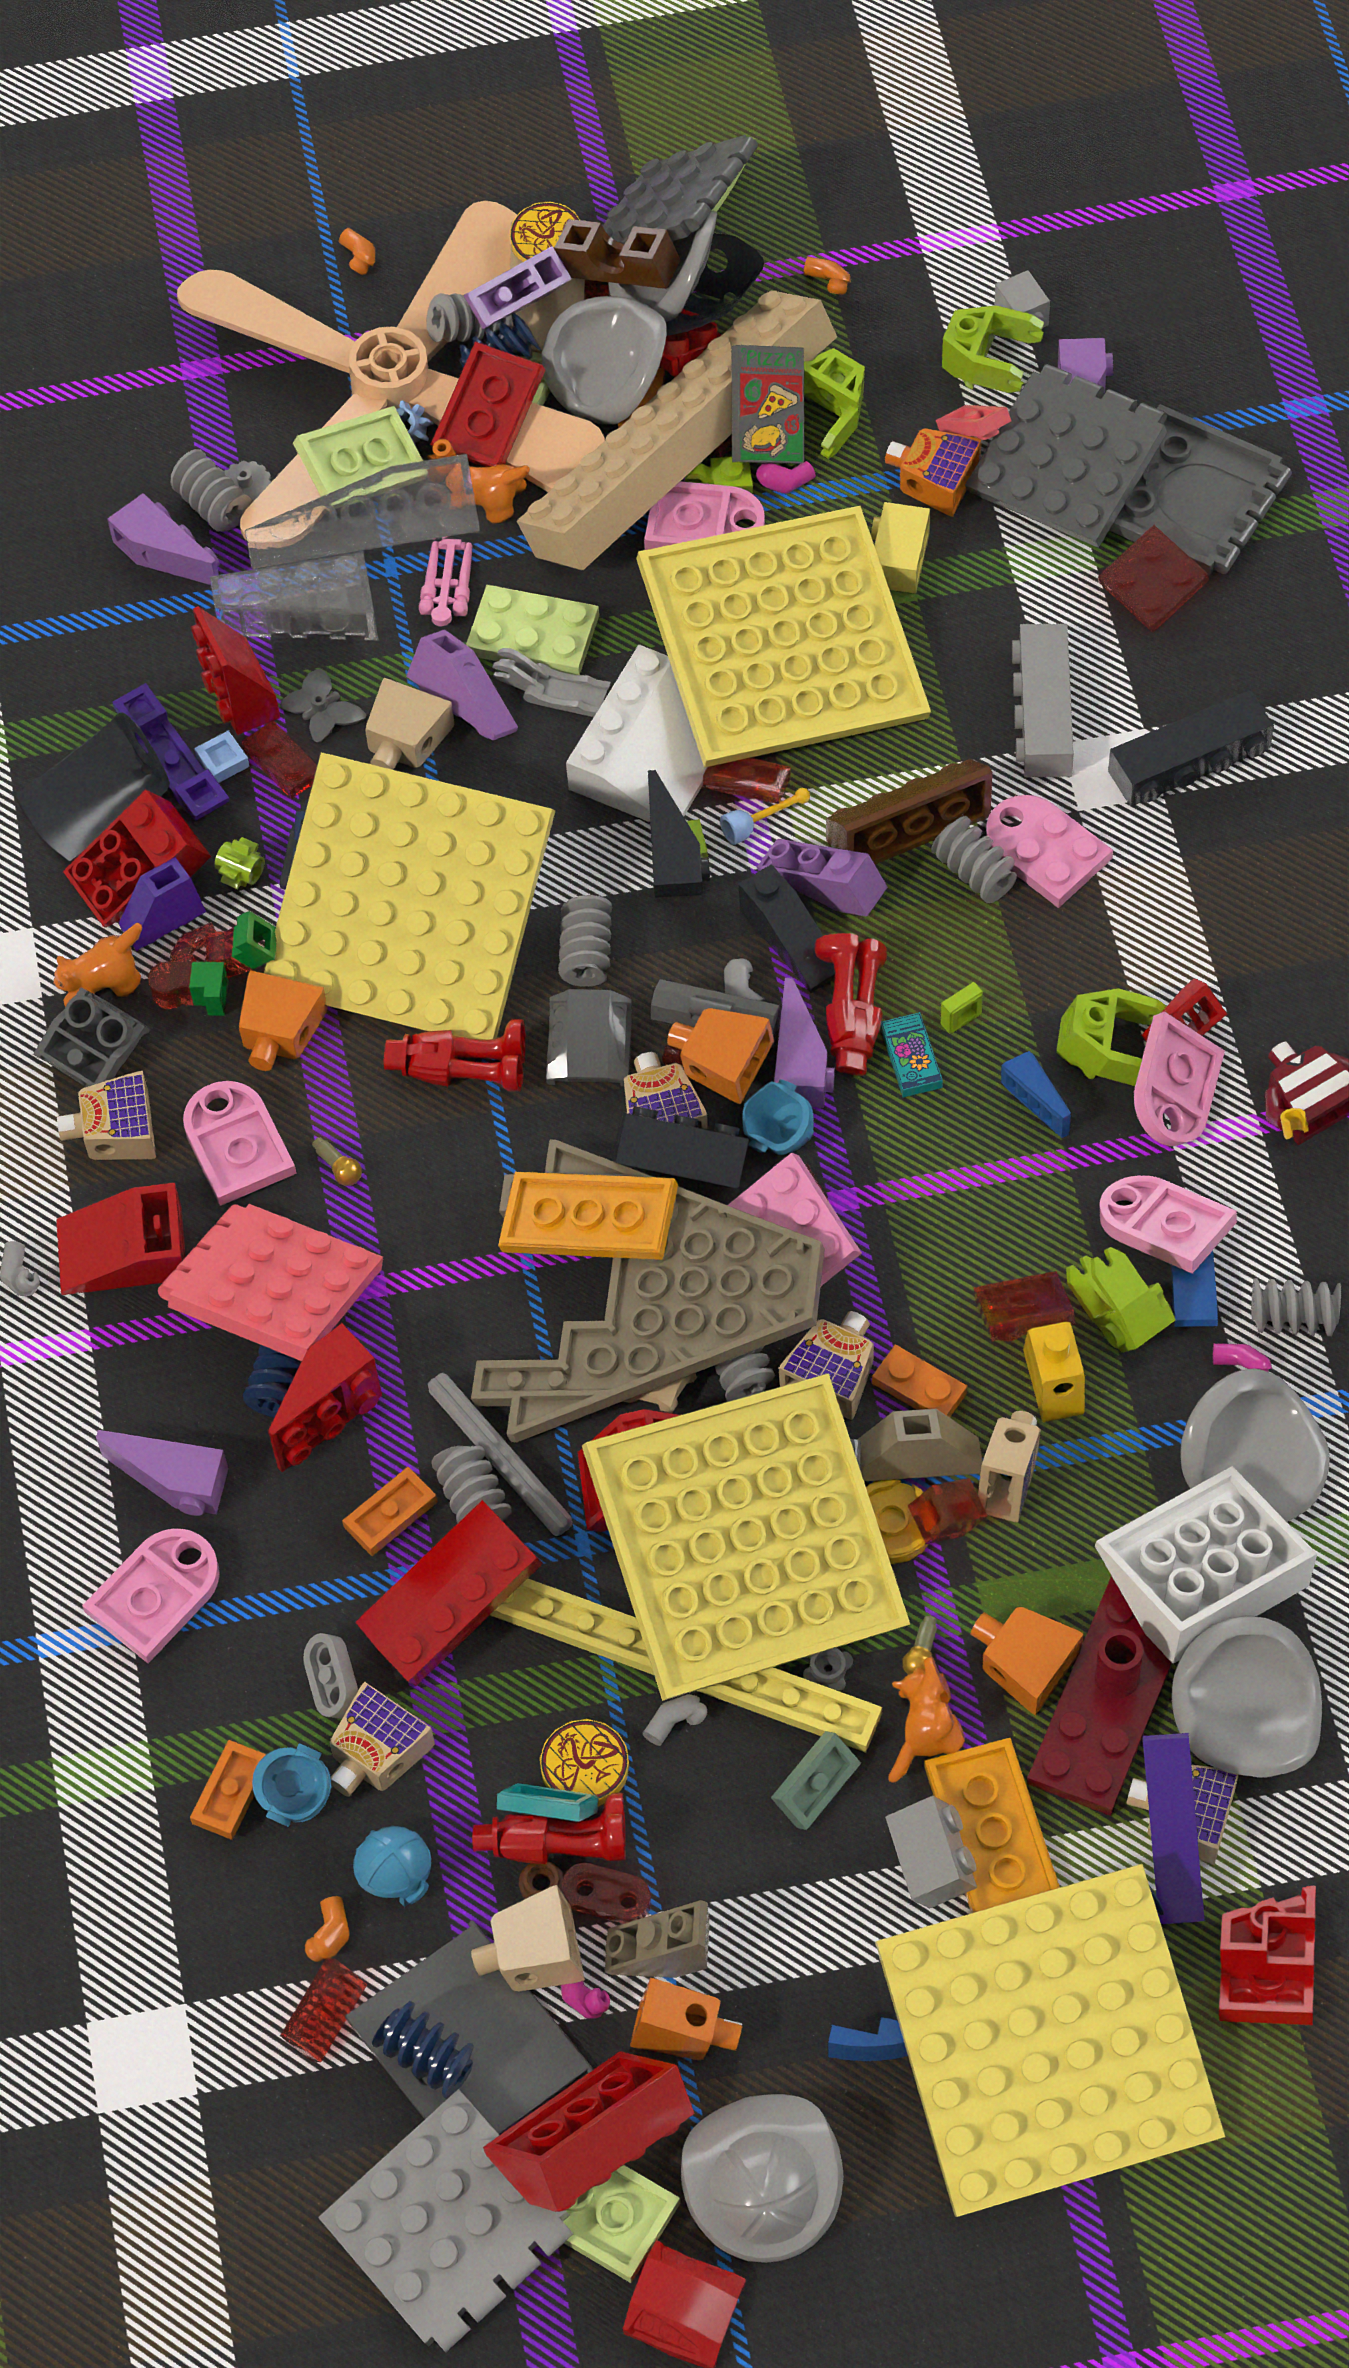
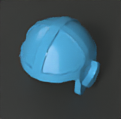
[743,1079,814,1155]
[252,1743,331,1827]
[353,1826,431,1907]

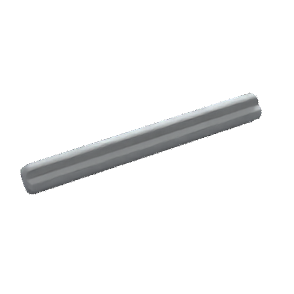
[428,1373,572,1536]

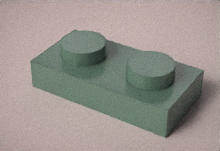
[771,1731,861,1830]

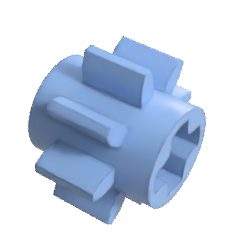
[396,400,433,446]

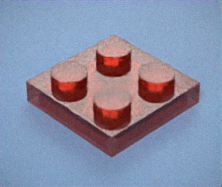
[1098,525,1209,632]
[974,1271,1076,1341]

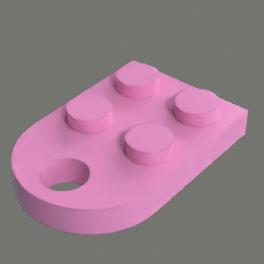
[644,481,765,550]
[986,795,1113,908]
[1134,1012,1225,1146]
[183,1081,297,1206]
[1100,1176,1237,1274]
[82,1529,219,1663]

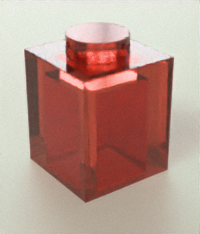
[908,1478,988,1544]

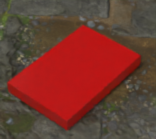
[430,342,546,467]

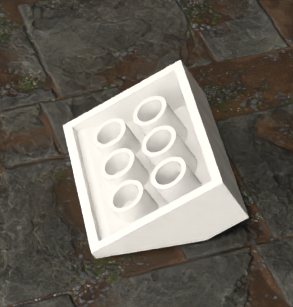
[566,645,714,822]
[1095,1466,1317,1664]

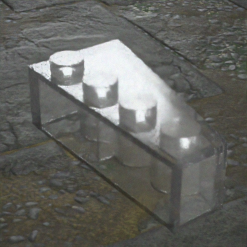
[210,551,379,641]

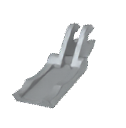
[492,648,611,717]

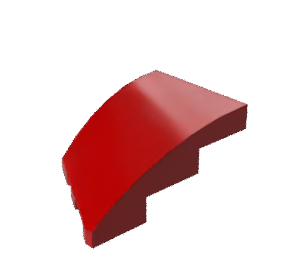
[1219,1886,1316,2025]

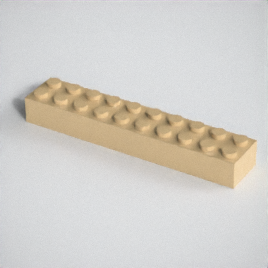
[517,290,837,570]

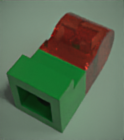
[205,911,277,978]
[148,961,228,1016]

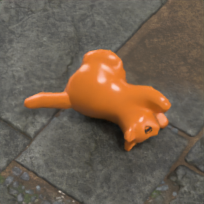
[443,455,530,523]
[53,923,142,1007]
[888,1656,965,1783]

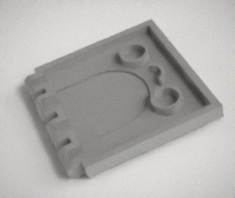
[318,2089,573,2352]

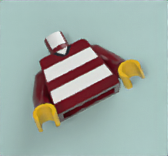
[1264,1042,1349,1145]

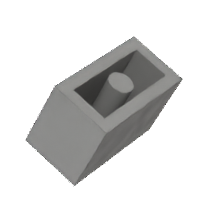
[885,1796,977,1909]

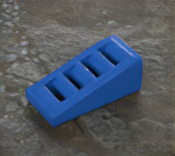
[1001,1051,1071,1138]

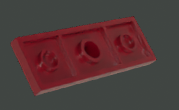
[1027,1575,1173,1816]

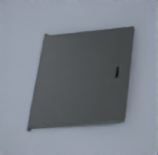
[345,1920,594,2135]

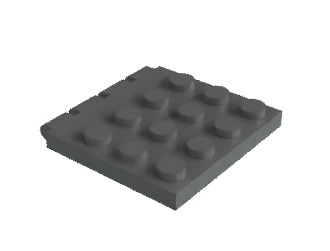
[603,135,758,244]
[965,364,1167,548]
[1109,404,1292,575]

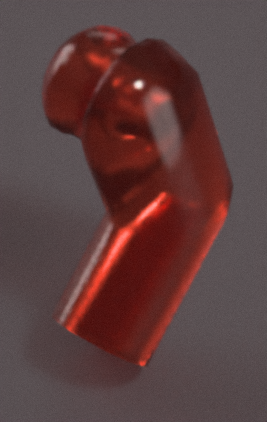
[170,922,219,973]

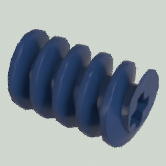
[459,312,542,368]
[243,1345,302,1418]
[372,2001,474,2099]

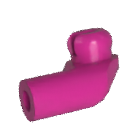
[756,461,816,494]
[1213,1343,1272,1372]
[561,1961,610,2019]

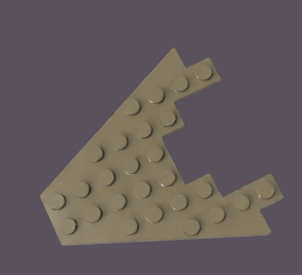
[471,1140,825,1442]

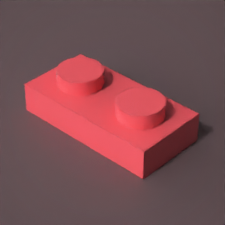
[936,405,1011,440]

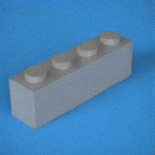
[1012,624,1074,777]

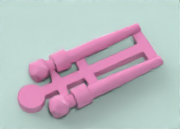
[419,539,472,626]

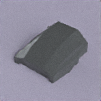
[33,987,151,1087]
[546,989,632,1086]

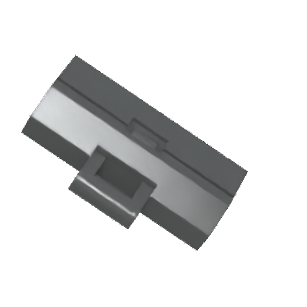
[651,979,782,1049]

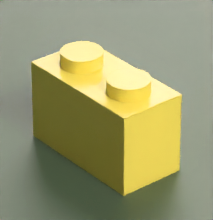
[871,502,930,594]

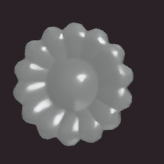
[224,461,271,502]

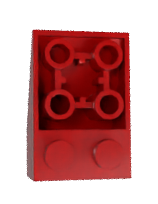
[191,606,280,735]
[63,789,212,928]
[56,1183,185,1295]
[268,1323,382,1472]

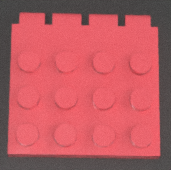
[158,1204,383,1361]

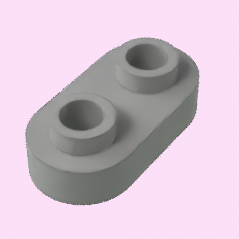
[303,1633,358,1719]

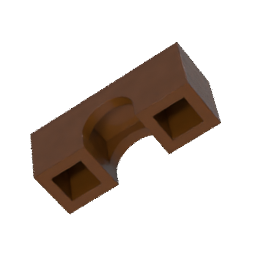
[554,219,681,289]

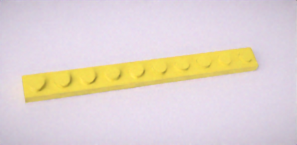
[490,1579,882,1753]

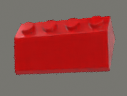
[355,1500,543,1686]
[483,2051,695,2212]

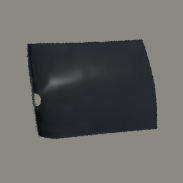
[666,232,764,336]
[16,712,170,861]

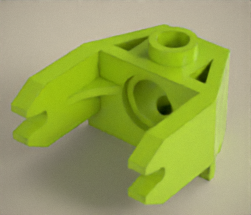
[942,305,1044,393]
[804,348,865,459]
[1056,988,1167,1086]
[1066,1247,1175,1352]

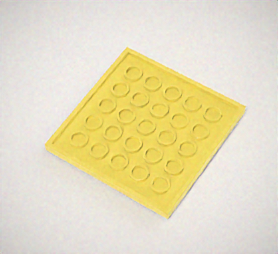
[636,506,931,768]
[264,752,555,1039]
[582,1373,910,1701]
[875,1864,1225,2217]

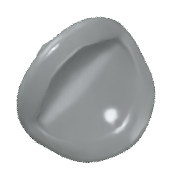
[609,211,717,322]
[542,296,666,425]
[1180,1369,1329,1522]
[1172,1616,1322,1778]
[681,2094,844,2263]

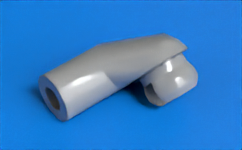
[724,958,765,1002]
[0,1241,40,1297]
[643,1694,708,1746]

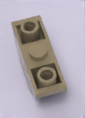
[857,1409,983,1481]
[605,1900,710,1978]

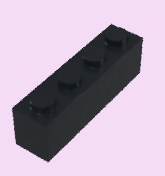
[1108,690,1274,807]

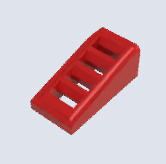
[1142,978,1227,1042]

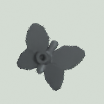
[280,669,366,743]

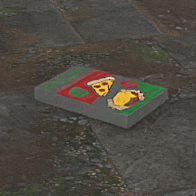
[731,345,804,464]

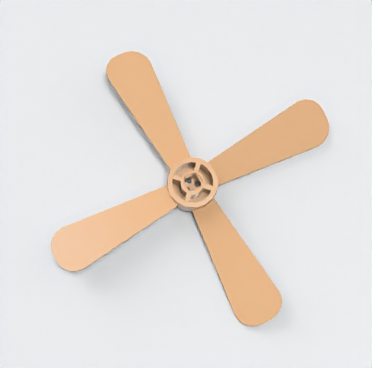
[177,201,605,548]

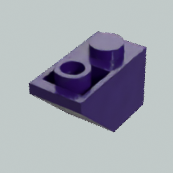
[119,857,206,951]

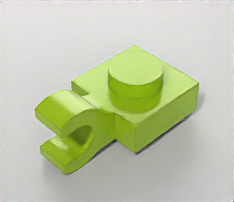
[685,457,753,493]

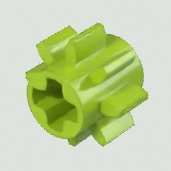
[215,837,265,890]

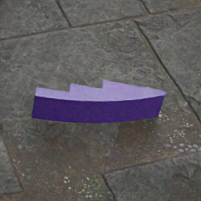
[1143,1733,1205,1924]

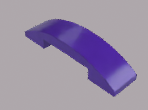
[112,683,229,820]

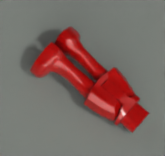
[815,933,887,1076]
[384,1019,526,1092]
[472,1793,626,1864]

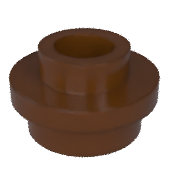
[519,1861,564,1899]

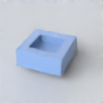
[194,730,250,783]

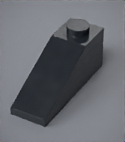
[648,770,710,898]
[739,864,835,993]

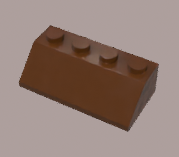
[826,759,993,864]

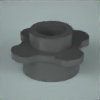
[803,1648,853,1692]

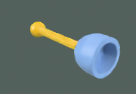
[720,788,810,845]

